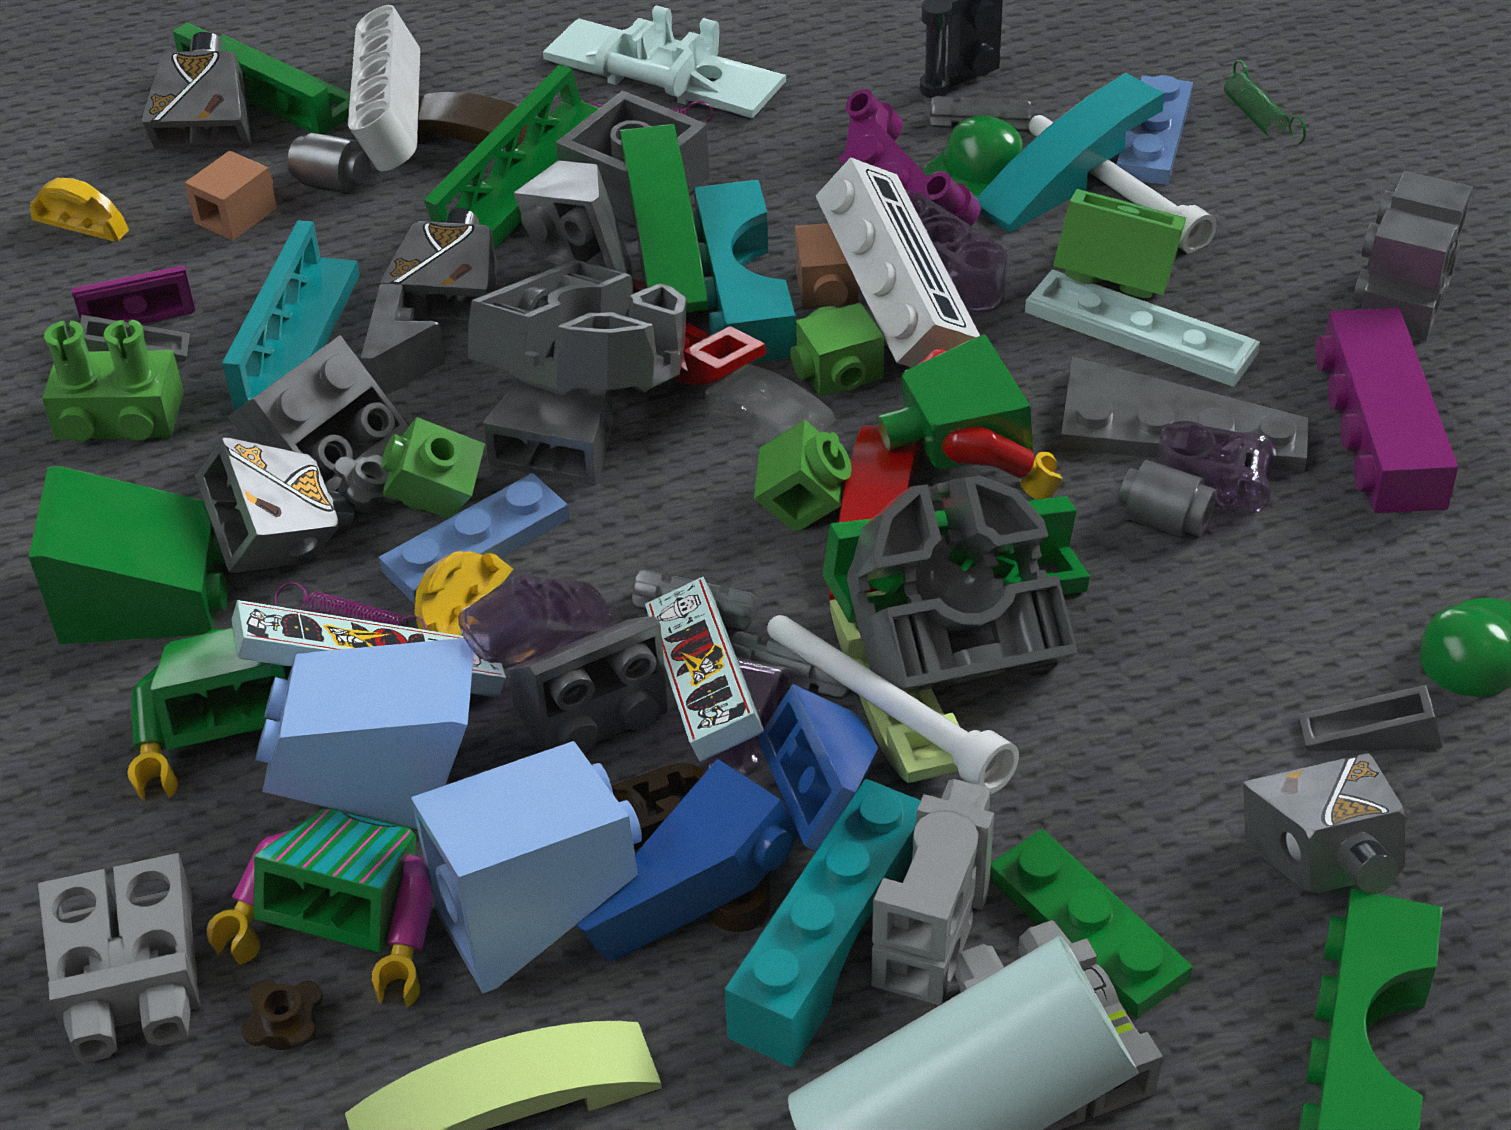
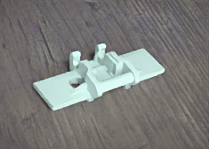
[543,5,786,118]

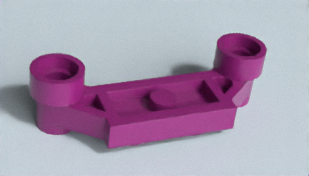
[838,89,981,232]

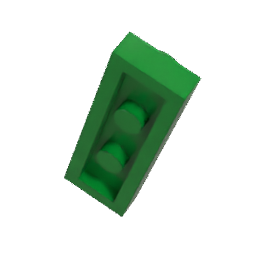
[990,828,1193,1019]

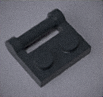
[920,0,1003,98]

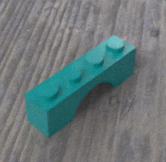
[692,180,796,363]
[724,778,920,1068]

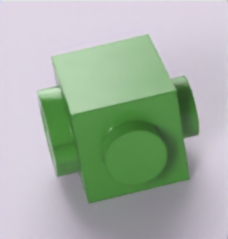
[790,303,884,397]
[381,417,485,518]
[754,419,852,530]

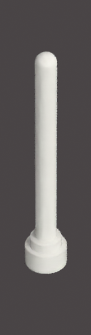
[1029,115,1217,254]
[767,615,1019,794]

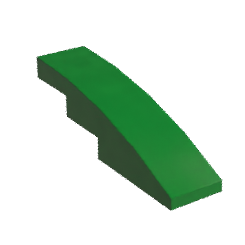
[620,124,708,312]

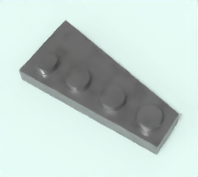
[1060,356,1308,473]

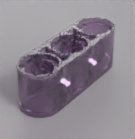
[905,190,1008,313]
[458,575,615,664]

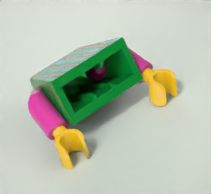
[207,808,434,1007]

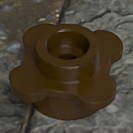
[241,980,323,1050]

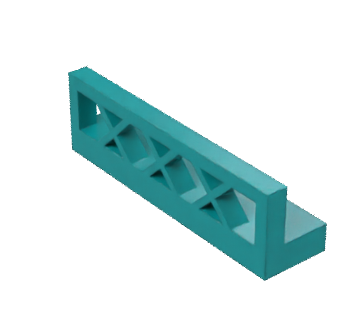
[222,220,360,411]

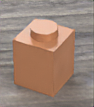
[185,151,277,240]
[795,223,858,309]

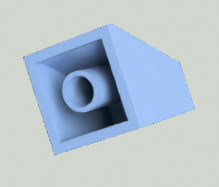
[255,638,475,829]
[411,741,642,994]

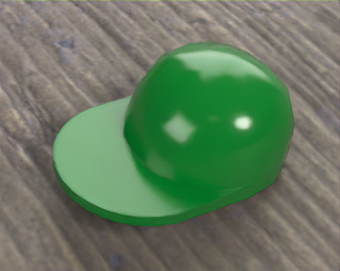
[922,115,1023,198]
[1419,598,1511,697]

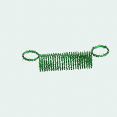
[1224,60,1306,143]

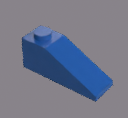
[757,684,878,851]
[576,759,799,962]

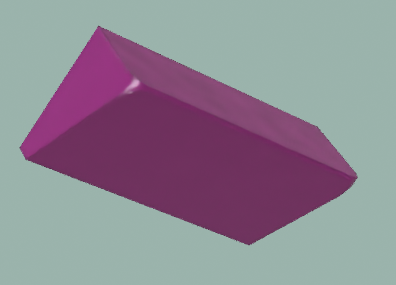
[71,265,196,324]

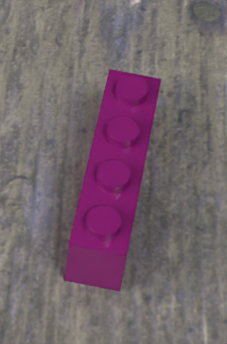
[1315,308,1458,513]

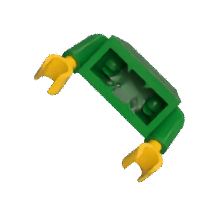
[127,628,292,801]

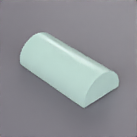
[788,935,1139,1130]

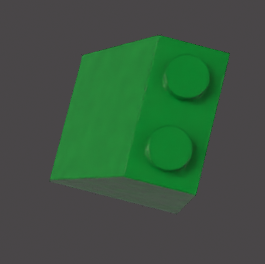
[29,466,228,644]

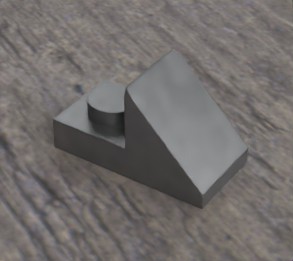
[361,284,446,396]

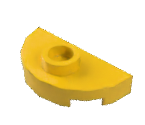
[30,178,129,242]
[414,551,513,636]

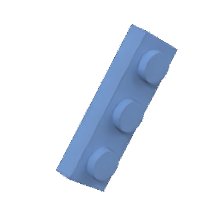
[1117,75,1193,185]
[379,473,570,604]

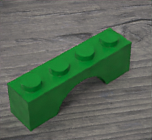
[1298,889,1443,1130]

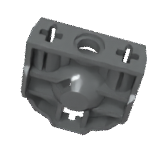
[468,259,687,396]
[847,475,1078,694]

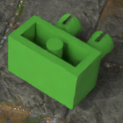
[1053,189,1187,298]
[42,320,184,441]

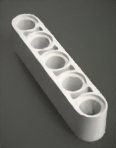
[348,5,420,171]

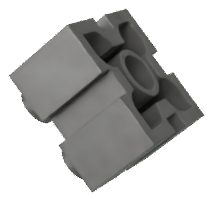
[1353,171,1473,341]

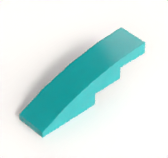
[977,73,1164,233]

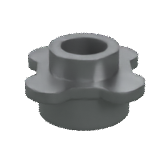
[334,455,399,513]

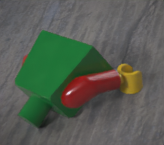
[877,334,1063,499]

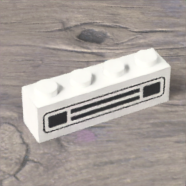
[816,157,980,367]

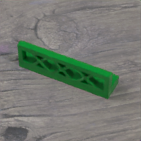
[172,22,350,135]
[424,64,599,249]
[822,496,1091,623]

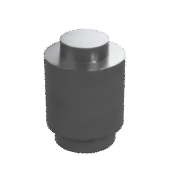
[288,133,370,193]
[1118,460,1217,538]

